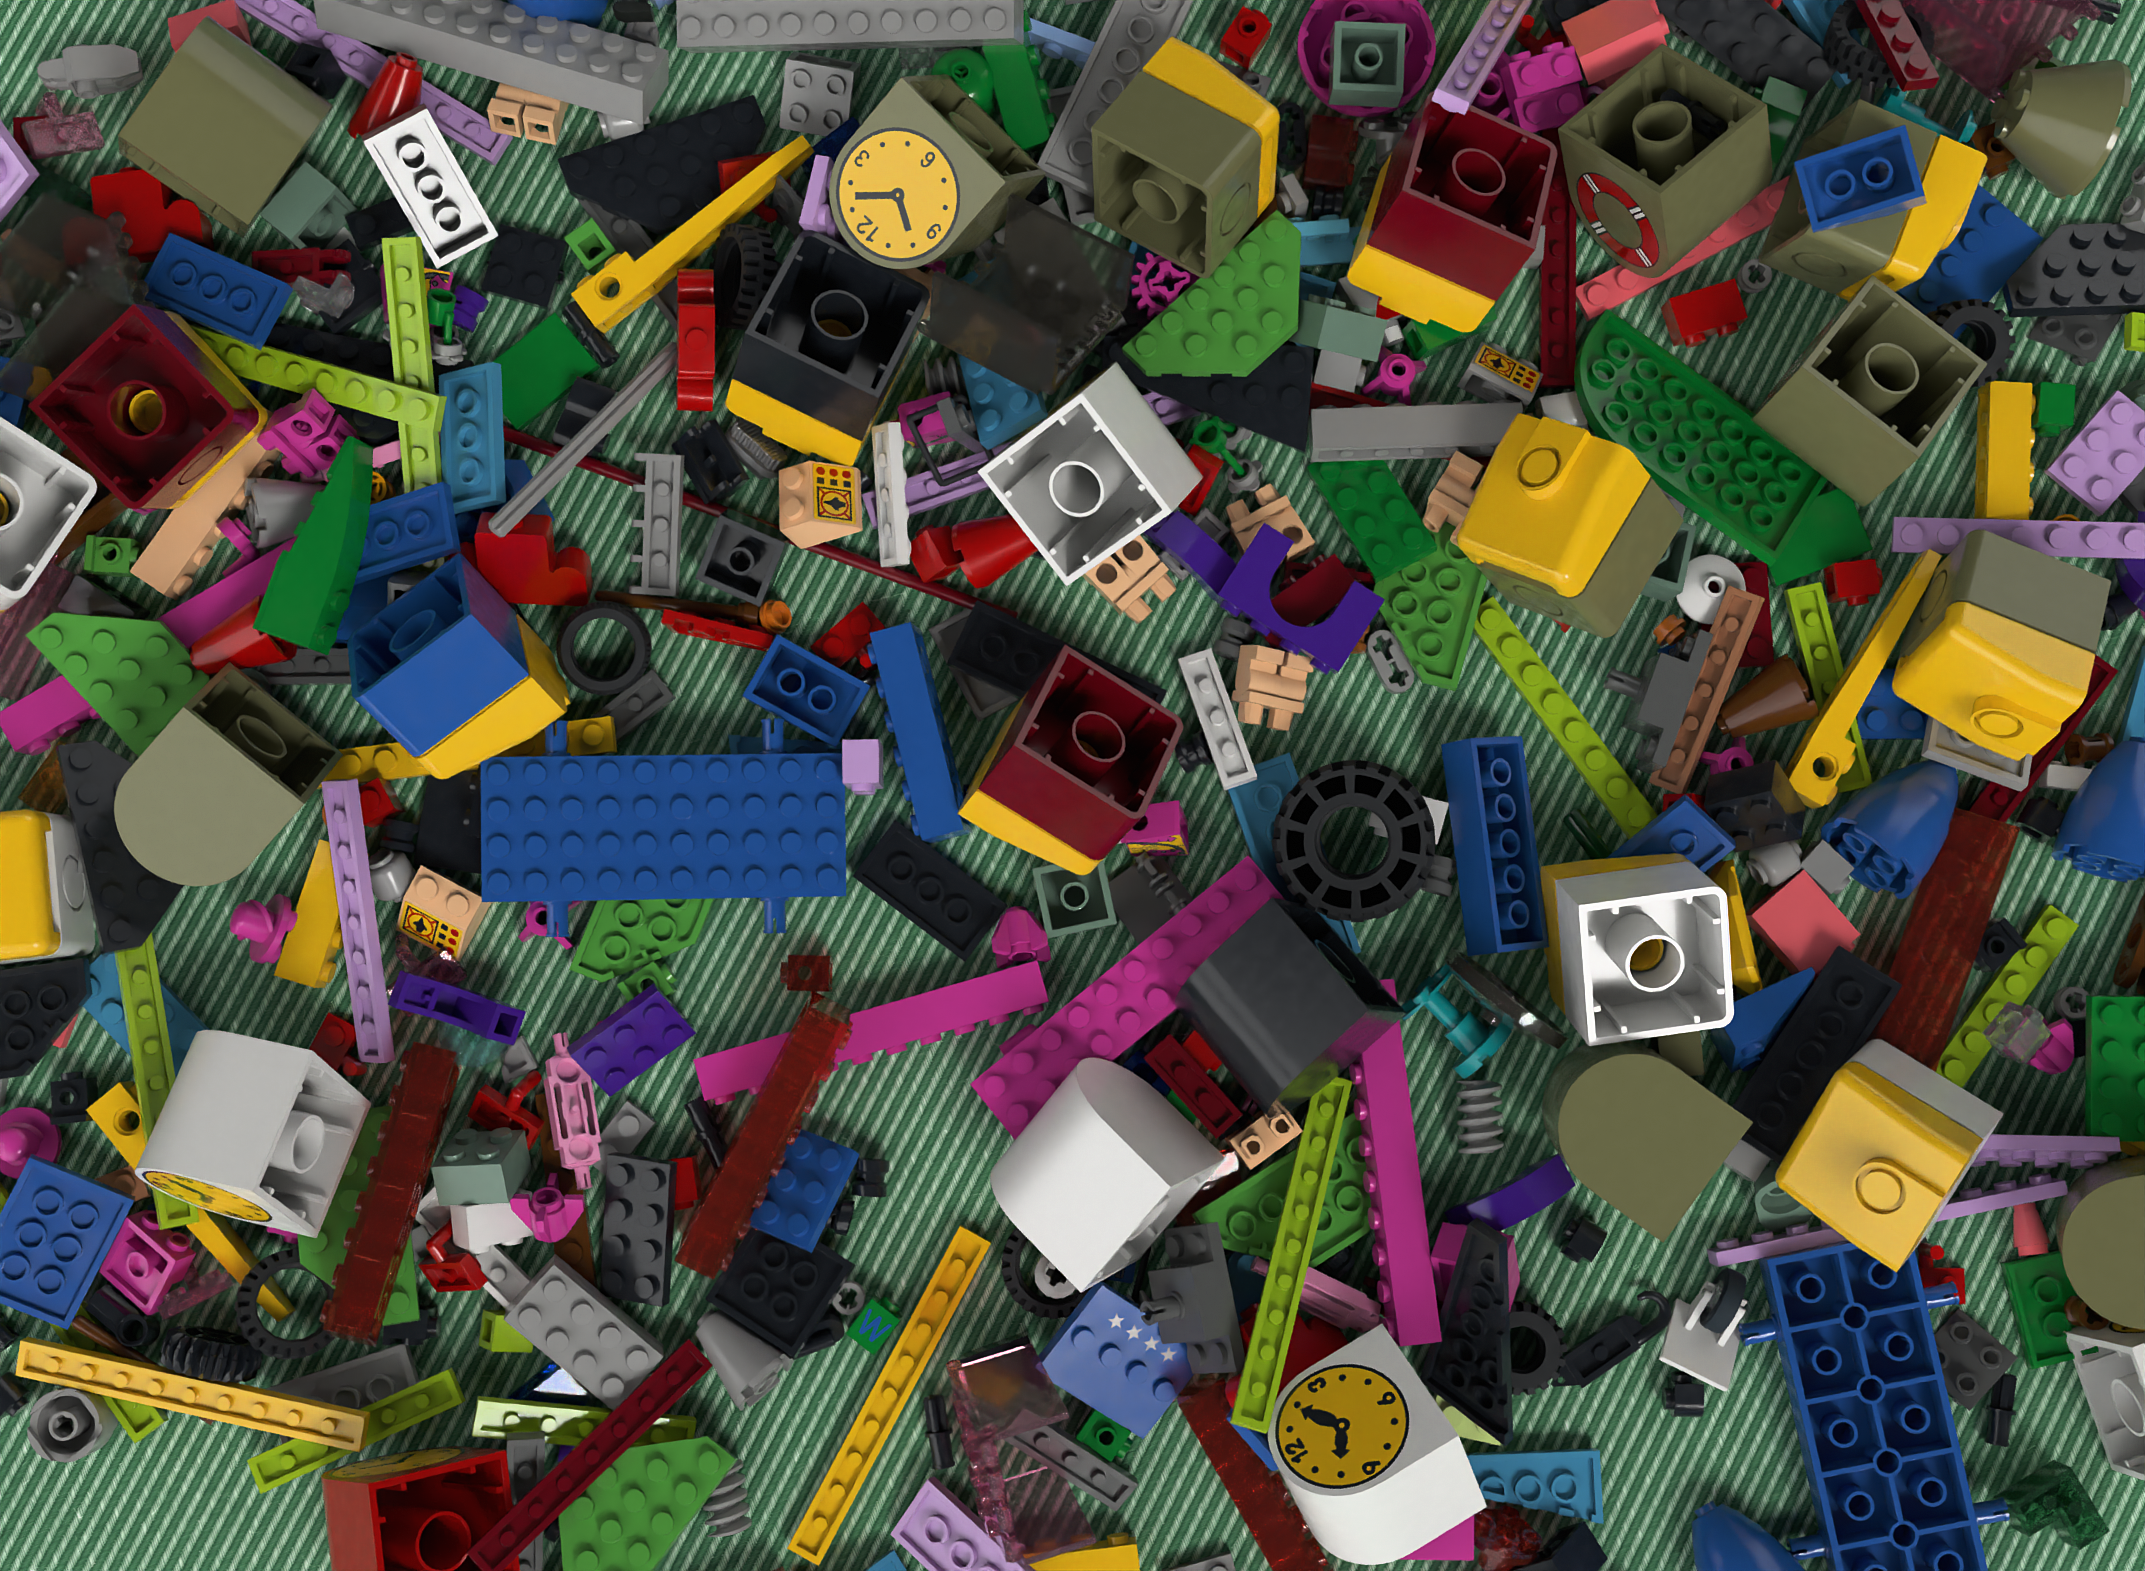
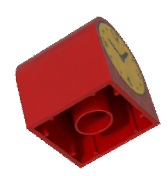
[321,1446,520,1571]

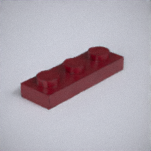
[1143,1034,1243,1139]

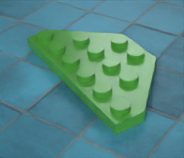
[1122,210,1301,377]
[1373,485,1487,692]
[26,611,211,757]
[569,898,715,983]
[297,1105,421,1326]
[1192,1111,1371,1268]
[559,1436,738,1571]

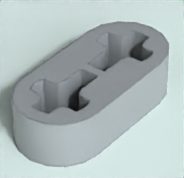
[1366,630,1414,694]

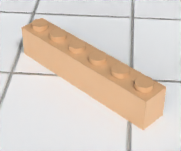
[129,407,282,600]

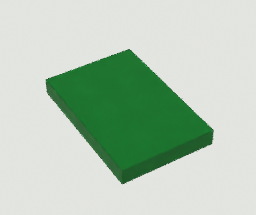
[493,312,600,431]
[1762,488,1873,588]
[2000,1249,2099,1369]

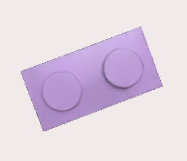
[842,739,884,795]

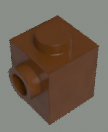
[1961,122,2016,181]

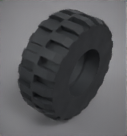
[1272,760,1435,922]

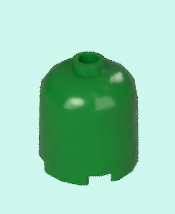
[930,48,998,118]

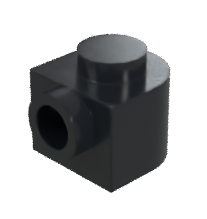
[2014,797,2065,844]
[1560,1215,1608,1264]
[0,1371,30,1420]
[1662,1371,1704,1417]

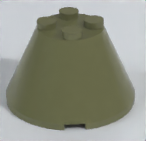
[1991,59,2132,200]

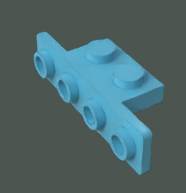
[1288,215,1362,267]

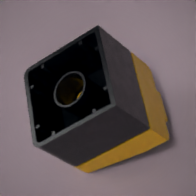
[725,230,930,467]

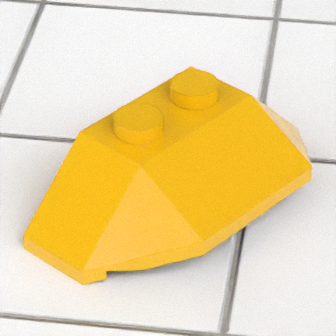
[1709,859,1763,997]

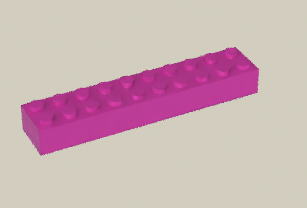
[970,856,1285,1140]

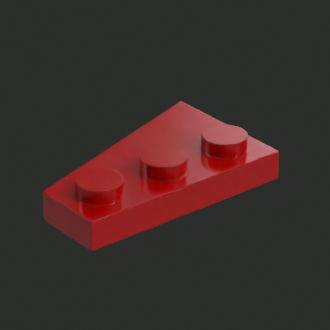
[661,609,775,652]

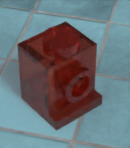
[780,955,833,992]

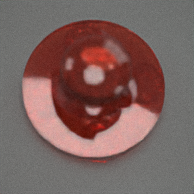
[1474,1505,1543,1571]

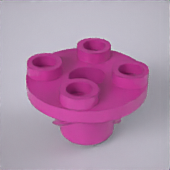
[229,894,298,964]
[0,1107,62,1179]

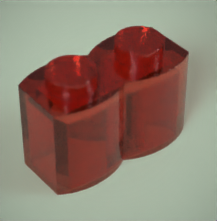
[1302,114,1359,191]

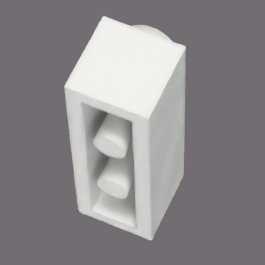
[2039,761,2095,791]

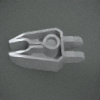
[37,44,144,99]

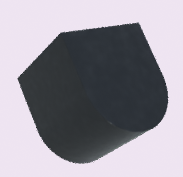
[1175,897,1406,1119]

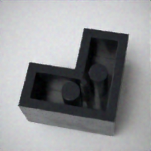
[1503,1521,1608,1571]

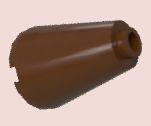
[1715,653,1819,739]

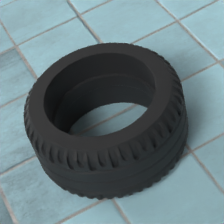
[556,601,652,695]

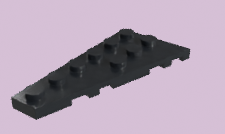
[1101,335,1314,454]
[1420,1217,1513,1446]

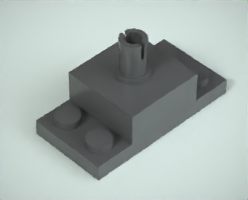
[1603,629,1714,774]
[1140,1222,1245,1374]

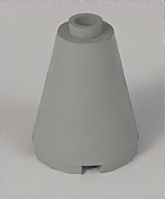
[244,477,327,548]
[696,1309,794,1411]

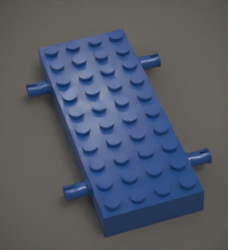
[481,718,846,937]
[1738,1240,2010,1571]

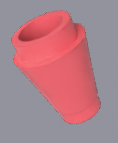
[2013,1203,2051,1256]

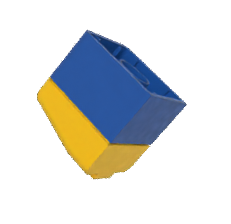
[347,552,571,779]

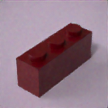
[1247,553,1354,649]

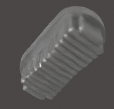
[725,418,788,480]

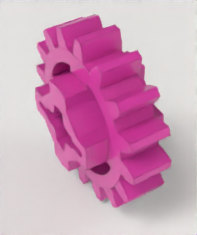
[1131,252,1200,320]

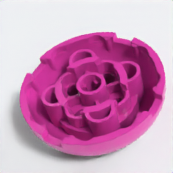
[1297,0,1436,117]

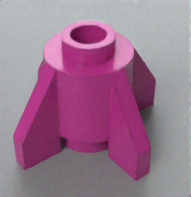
[1360,346,1427,406]
[1699,736,1754,775]
[518,901,583,950]
[991,906,1051,969]
[2002,1008,2074,1075]
[510,1173,585,1243]

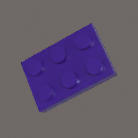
[567,984,696,1097]

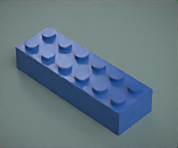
[867,622,973,843]
[1441,736,1549,956]

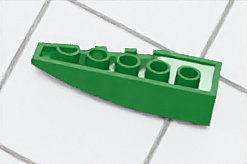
[252,436,373,656]

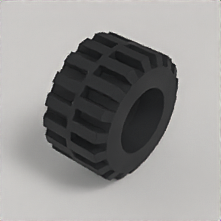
[1926,299,2016,388]
[1509,1299,1567,1396]

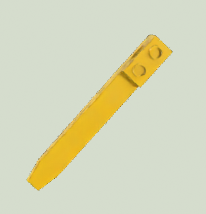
[571,135,815,334]
[1784,549,1942,809]
[86,1081,296,1322]

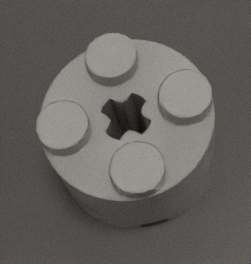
[27,1387,118,1463]

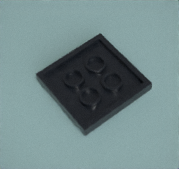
[705,1227,856,1358]

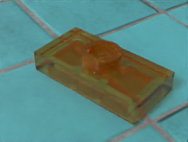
[17,740,68,813]

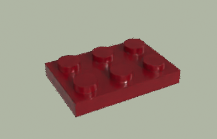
[1698,562,1774,669]

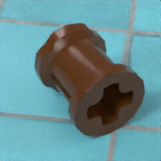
[2064,733,2114,766]
[2064,1295,2109,1330]

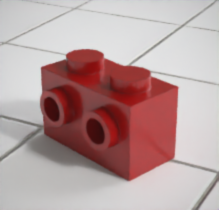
[1661,278,1748,348]

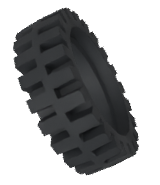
[1823,0,1935,88]
[709,223,777,330]
[1002,1227,1106,1319]
[235,1248,350,1360]

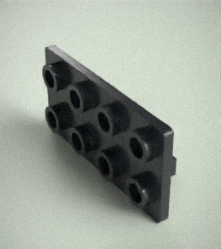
[414,765,481,874]

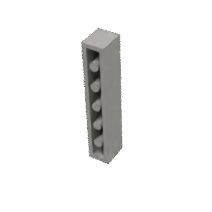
[1308,399,1523,462]

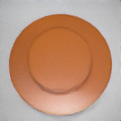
[759,600,792,635]
[1653,614,1686,646]

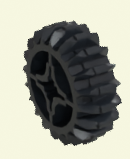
[160,1325,263,1383]

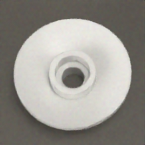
[1676,555,1746,624]

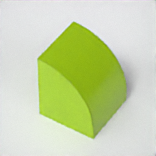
[478,1309,533,1353]

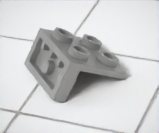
[779,51,861,140]

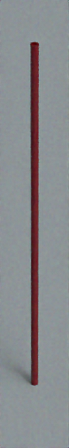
[503,425,1018,618]

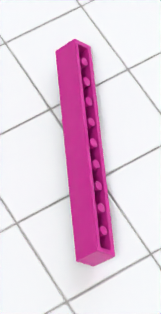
[0,536,297,756]
[693,960,1049,1105]
[1349,979,1442,1347]

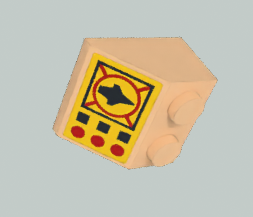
[778,461,863,549]
[396,865,492,963]

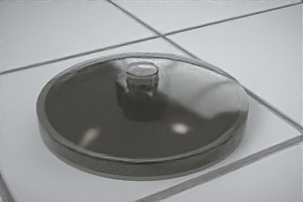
[1444,947,1569,1049]

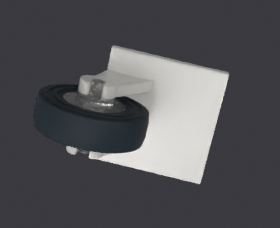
[1659,1268,1748,1392]

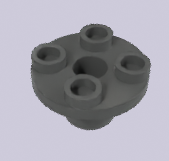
[1358,111,1417,166]

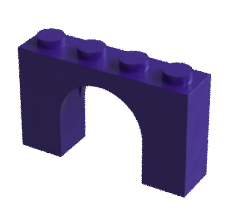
[1216,522,1385,675]

